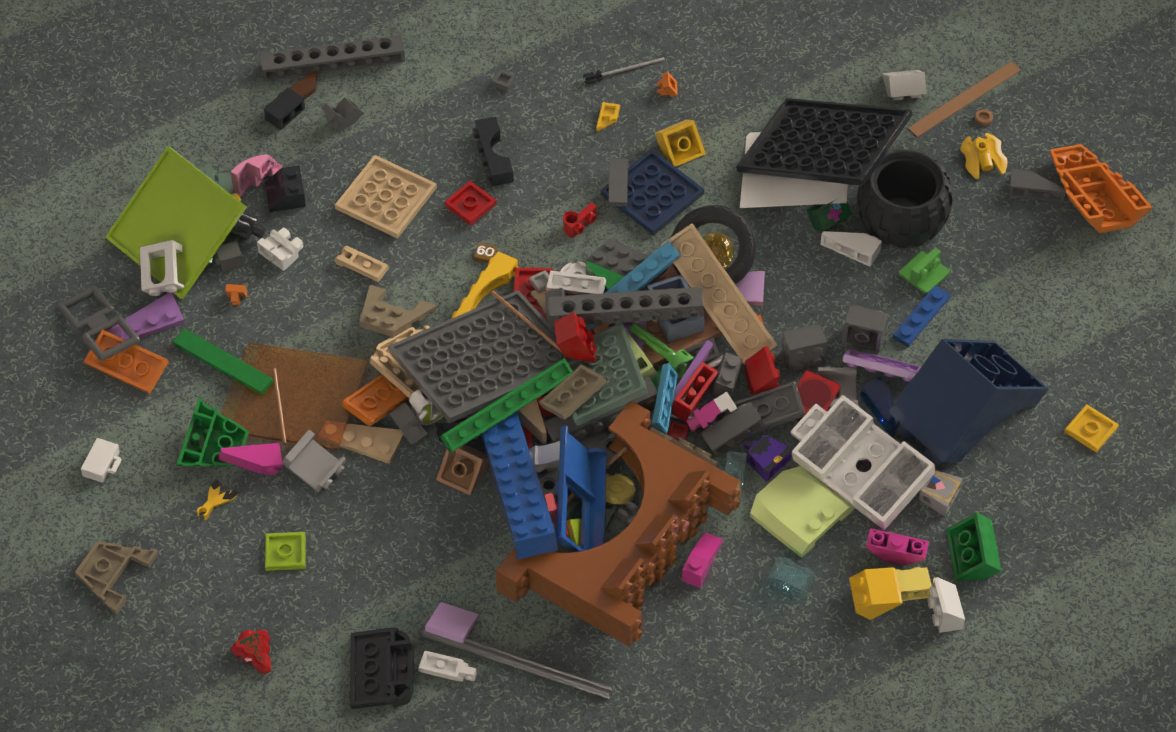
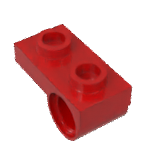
[563,202,597,238]

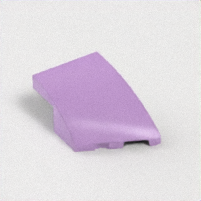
[735,271,765,306]

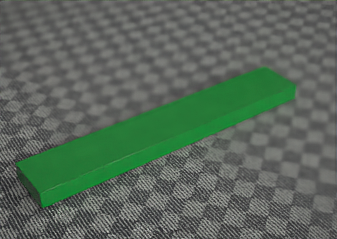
[173,328,274,395]

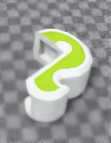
[409,389,443,425]

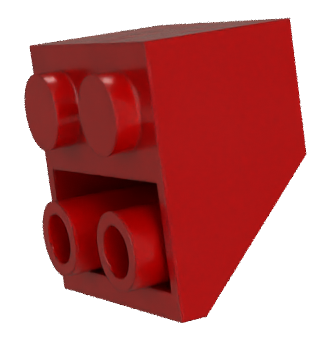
[554,312,597,363]
[744,346,780,396]

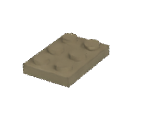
[539,365,607,420]

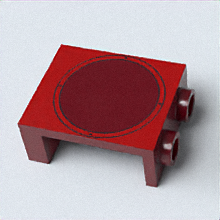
[796,370,841,421]

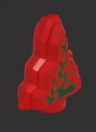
[230,629,271,675]

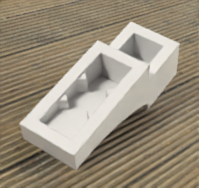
[529,441,560,473]

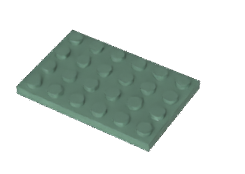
[572,322,648,426]

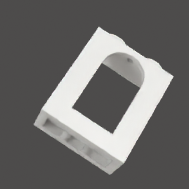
[140,240,184,296]

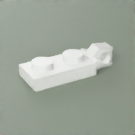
[418,651,477,681]

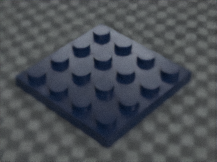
[601,149,705,235]

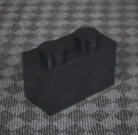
[264,88,305,130]

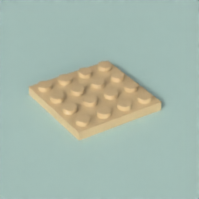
[335,155,437,239]

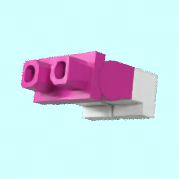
[686,392,738,431]

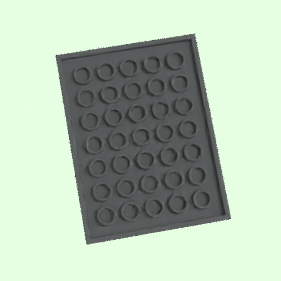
[388,290,582,423]

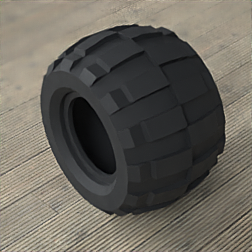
[857,149,953,248]

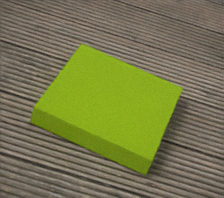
[265,532,306,571]

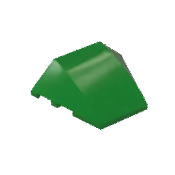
[176,397,249,467]

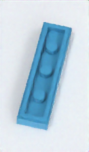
[652,363,678,435]

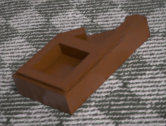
[290,71,317,100]

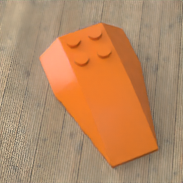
[1049,144,1152,233]

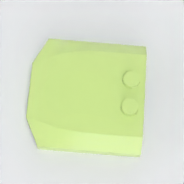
[750,466,854,558]

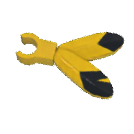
[197,481,238,520]

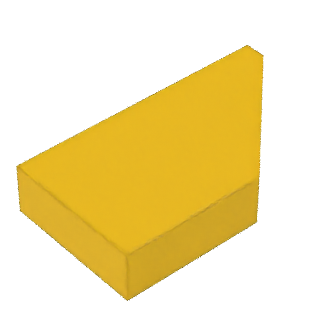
[596,102,620,131]

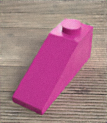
[218,443,283,475]
[682,533,723,588]

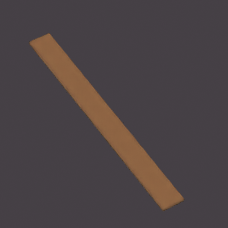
[908,62,1021,137]

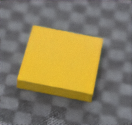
[1064,404,1119,453]

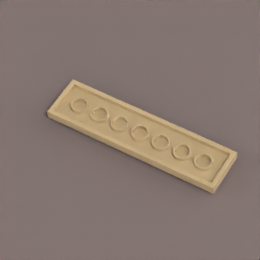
[661,223,778,365]

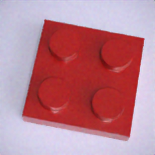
[444,181,497,226]

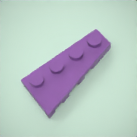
[107,293,185,340]

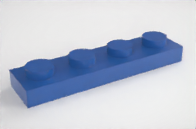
[893,286,951,347]

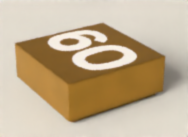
[474,243,497,263]

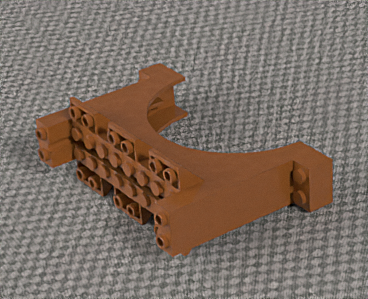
[496,401,741,647]

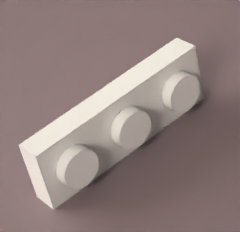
[546,271,606,295]

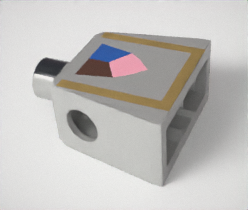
[919,470,963,516]

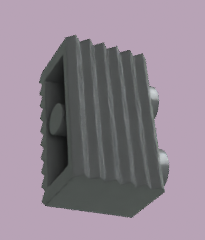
[711,353,742,397]

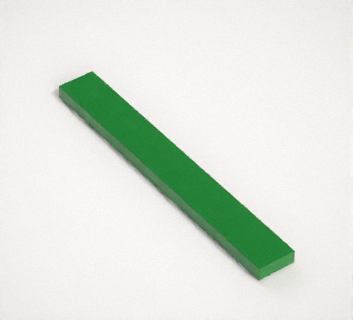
[440,358,573,453]

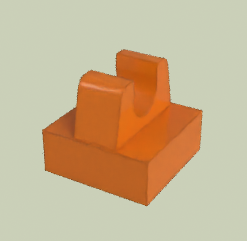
[657,72,678,97]
[226,284,248,305]

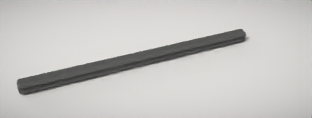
[421,625,613,698]

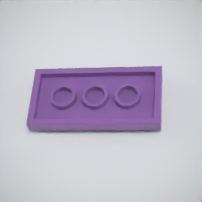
[842,348,921,382]

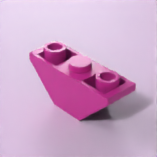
[866,528,929,566]

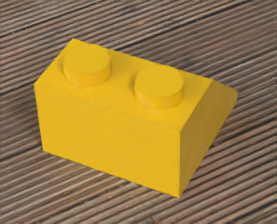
[655,120,706,167]
[849,567,903,620]

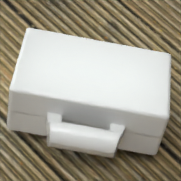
[81,438,122,483]

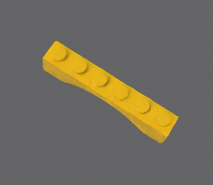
[451,252,518,319]

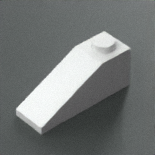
[821,231,882,267]

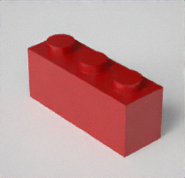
[671,362,719,422]

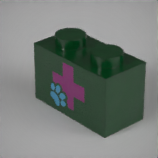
[806,200,852,232]

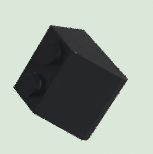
[265,165,306,212]

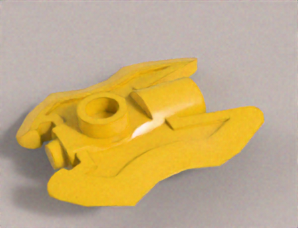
[960,133,1007,179]

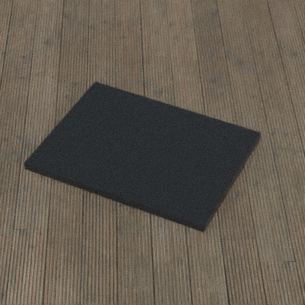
[736,98,913,186]

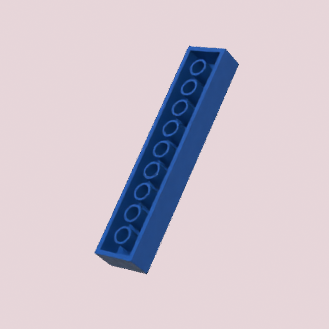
[480,411,558,559]

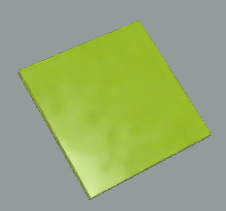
[105,146,247,299]

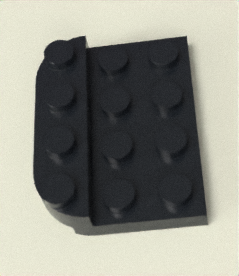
[350,628,414,709]

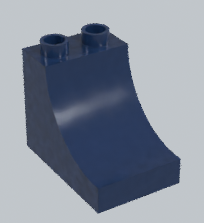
[889,339,1048,465]

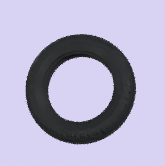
[671,205,756,284]

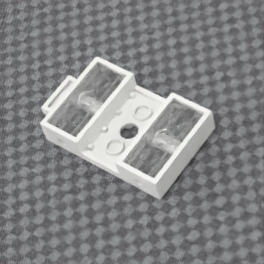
[791,395,935,530]

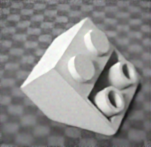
[928,577,965,633]

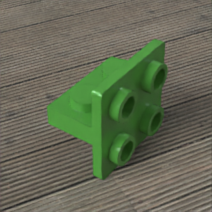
[899,247,950,295]

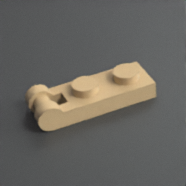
[334,246,388,282]

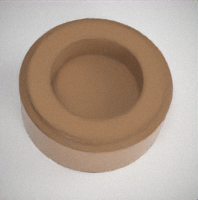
[975,109,993,127]

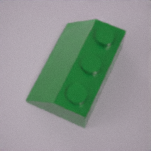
[946,512,1001,581]

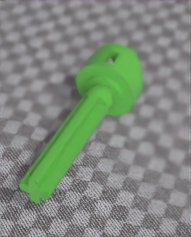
[629,322,694,379]

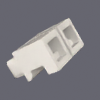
[257,228,303,271]

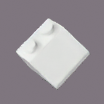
[882,70,926,100]

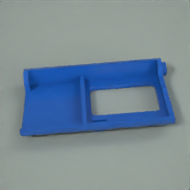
[555,425,607,553]

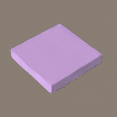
[425,602,478,644]

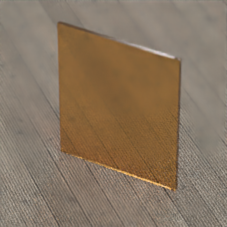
[222,342,368,450]

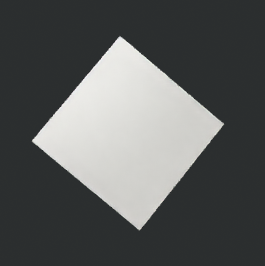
[740,132,848,208]

